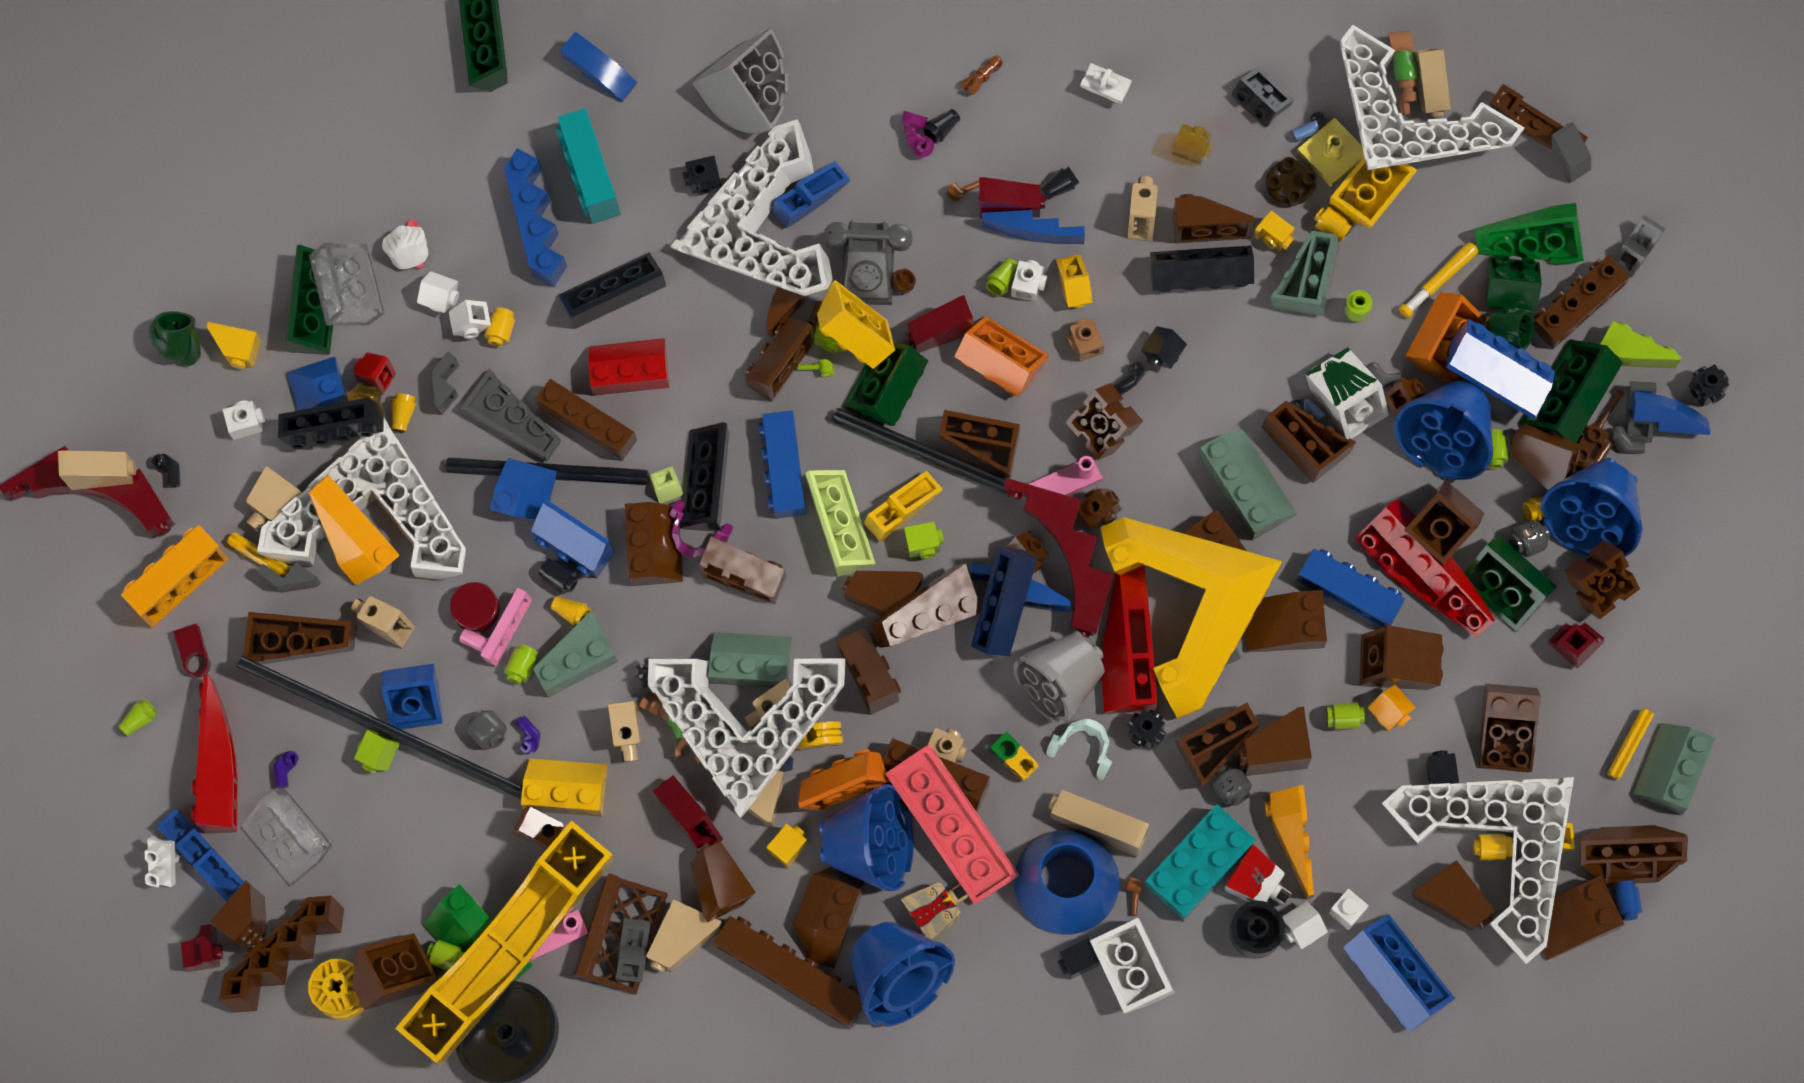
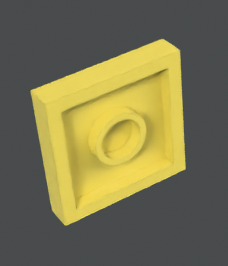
[1297,118,1364,187]

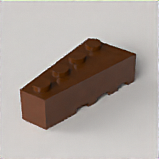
[243,612,357,665]

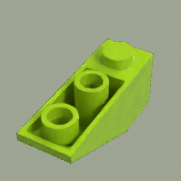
[1600,321,1682,368]

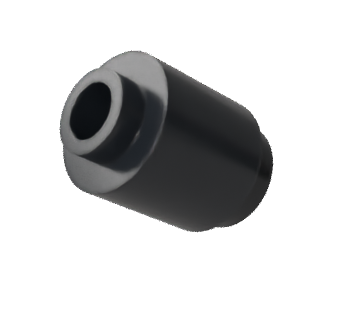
[538,559,578,594]

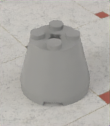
[1013,631,1105,723]

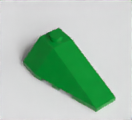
[1475,203,1584,265]
[424,884,533,981]

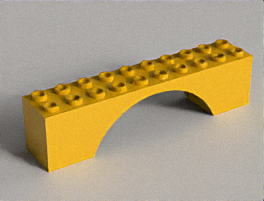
[395,820,613,1067]

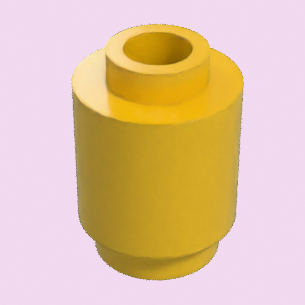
[1314,206,1353,242]
[484,307,515,347]
[1473,833,1513,861]

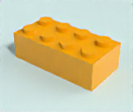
[120,525,229,628]

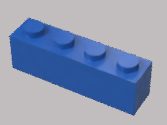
[758,410,806,519]
[1297,548,1405,627]

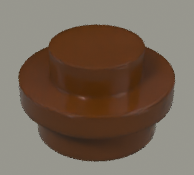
[892,268,916,293]

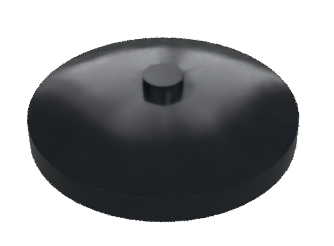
[456,981,559,1083]

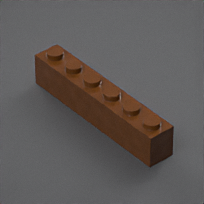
[713,916,863,1029]

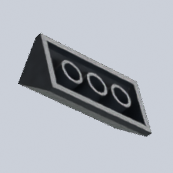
[558,252,666,329]
[680,422,729,532]

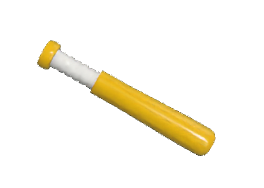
[1399,242,1478,318]

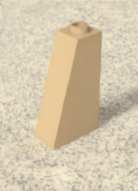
[1048,790,1150,858]

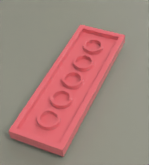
[885,743,1019,905]

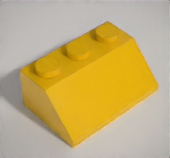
[1328,157,1417,228]
[817,280,895,369]
[521,759,608,817]

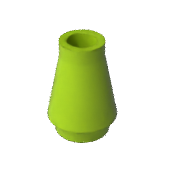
[985,258,1018,296]
[118,698,158,736]

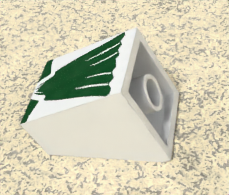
[1305,347,1389,439]

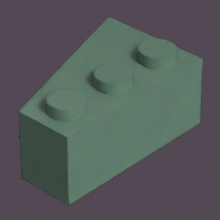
[1271,231,1339,316]
[533,610,617,698]

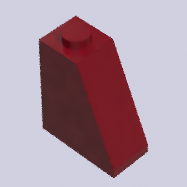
[979,177,1045,219]
[904,295,973,353]
[653,775,723,849]

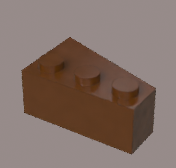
[1262,401,1356,483]
[837,627,901,715]
[1174,702,1260,788]

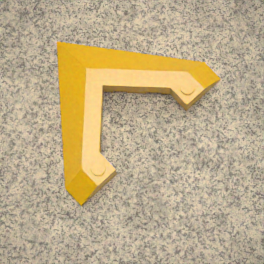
[1100,517,1283,719]

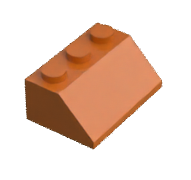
[1405,292,1486,383]
[954,316,1050,397]
[798,749,890,811]

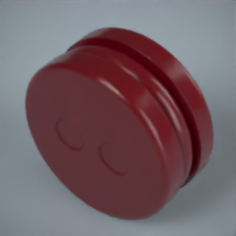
[450,582,500,633]

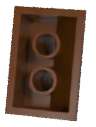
[745,318,814,402]
[625,502,683,586]
[210,880,267,952]
[352,933,438,1010]

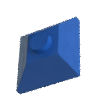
[287,356,349,410]
[490,458,558,520]

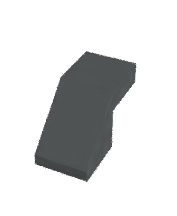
[1551,122,1591,183]
[1614,215,1665,278]
[432,352,459,415]
[1626,381,1657,442]
[257,562,321,593]
[616,918,650,983]

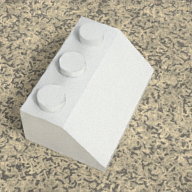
[1090,918,1175,1014]

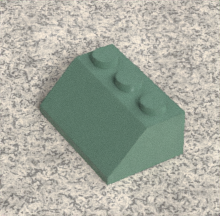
[708,632,792,688]
[1632,723,1716,815]

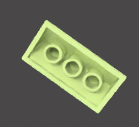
[806,470,876,577]

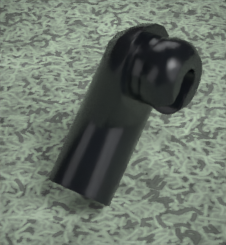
[1114,362,1145,396]
[152,454,181,488]

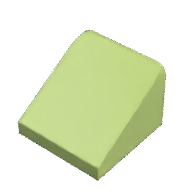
[649,466,683,503]

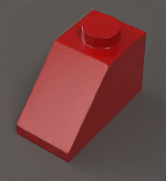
[353,352,396,395]

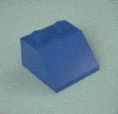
[381,663,443,729]

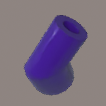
[516,716,541,754]
[273,751,299,789]

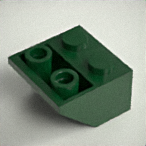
[1485,255,1542,311]

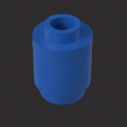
[1611,881,1643,921]

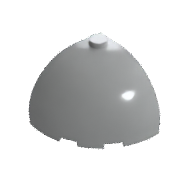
[692,29,788,134]

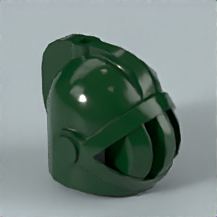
[1482,306,1534,350]
[148,311,201,366]

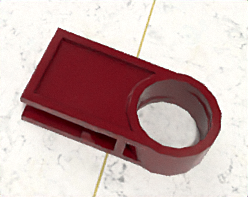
[173,623,211,678]

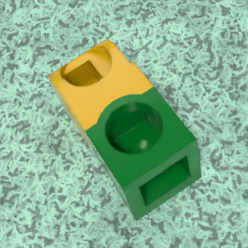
[988,731,1039,782]

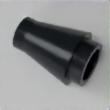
[923,109,960,144]
[1041,166,1079,200]

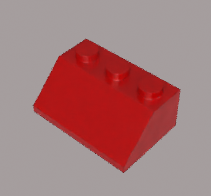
[588,338,670,396]

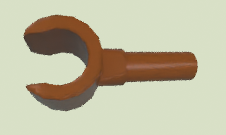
[946,181,979,202]
[805,301,821,333]
[1126,877,1143,916]

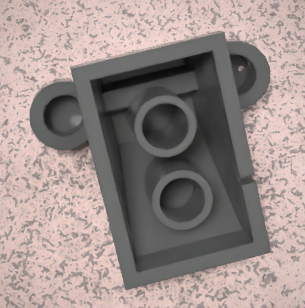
[823,220,913,305]

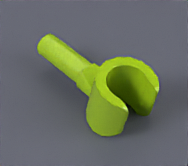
[798,359,835,377]

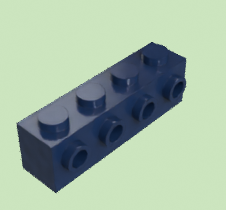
[971,547,1037,656]

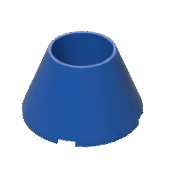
[1014,830,1119,935]
[850,922,955,1027]

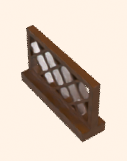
[575,873,668,995]

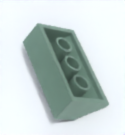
[1199,429,1297,540]

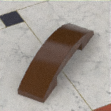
[1489,84,1588,149]

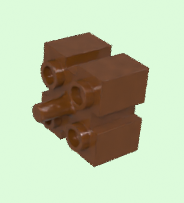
[1065,383,1143,460]
[1564,540,1640,619]

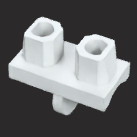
[1080,63,1132,104]
[145,836,179,887]

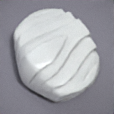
[382,225,429,270]

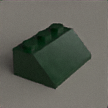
[843,343,929,426]
[1464,535,1557,632]

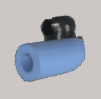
[1293,111,1327,141]
[1290,399,1326,422]

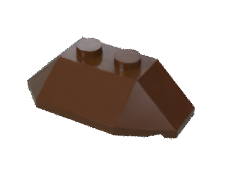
[1580,825,1688,884]
[793,867,866,969]

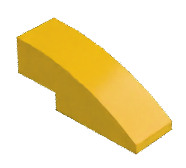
[863,470,943,542]

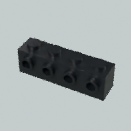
[1150,245,1254,292]
[278,397,384,449]

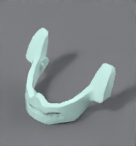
[1046,719,1112,781]

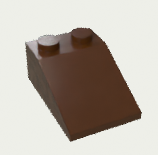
[1173,194,1254,244]
[1245,590,1327,653]
[1542,876,1624,960]

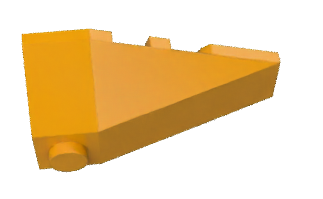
[308,475,400,585]
[1264,785,1314,900]

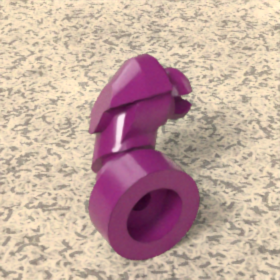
[901,110,934,158]

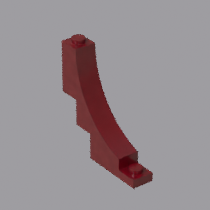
[0,446,175,538]
[1002,478,1114,638]

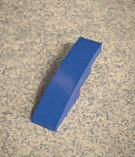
[982,210,1085,244]
[970,562,1071,613]
[156,808,244,902]

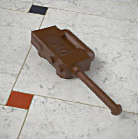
[1576,390,1624,471]

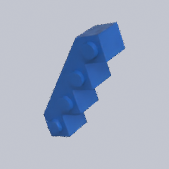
[504,148,567,287]

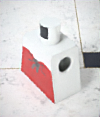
[1224,845,1292,906]

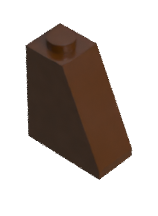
[1509,424,1582,490]
[842,571,923,616]
[690,841,756,922]
[1412,860,1496,931]

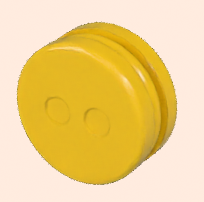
[796,721,844,750]

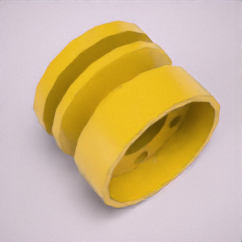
[308,959,364,1020]

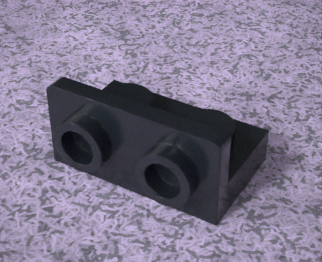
[1232,67,1294,127]

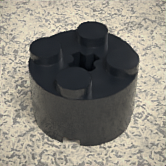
[1229,900,1285,958]

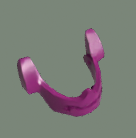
[669,499,733,557]

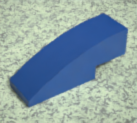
[560,31,637,102]
[771,161,850,228]
[1631,391,1711,435]

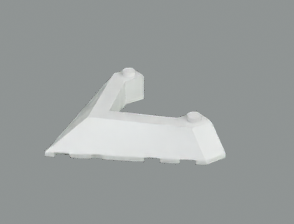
[1340,25,1524,170]
[670,119,833,296]
[257,418,466,580]
[648,658,845,818]
[1382,777,1574,964]

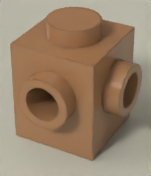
[1066,318,1104,362]

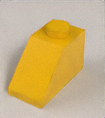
[1055,254,1093,308]
[206,322,261,369]

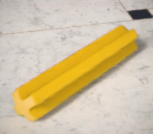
[227,532,292,578]
[1607,708,1654,780]

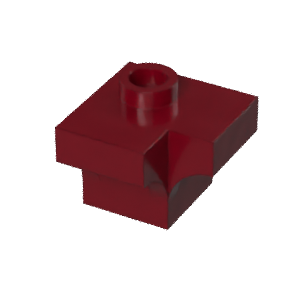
[1548,622,1605,669]
[181,924,223,972]

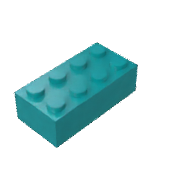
[555,108,621,224]
[1144,804,1256,922]

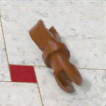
[961,55,1003,95]

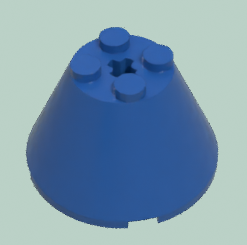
[1394,381,1493,480]
[1541,458,1643,558]
[819,785,914,891]

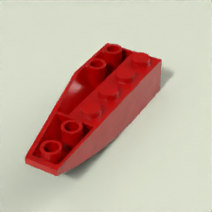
[1354,498,1495,638]
[1101,565,1157,714]
[191,675,238,834]

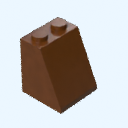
[1404,479,1485,564]
[1359,625,1444,690]
[1238,706,1312,776]

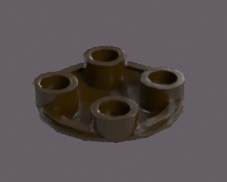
[1266,157,1317,206]

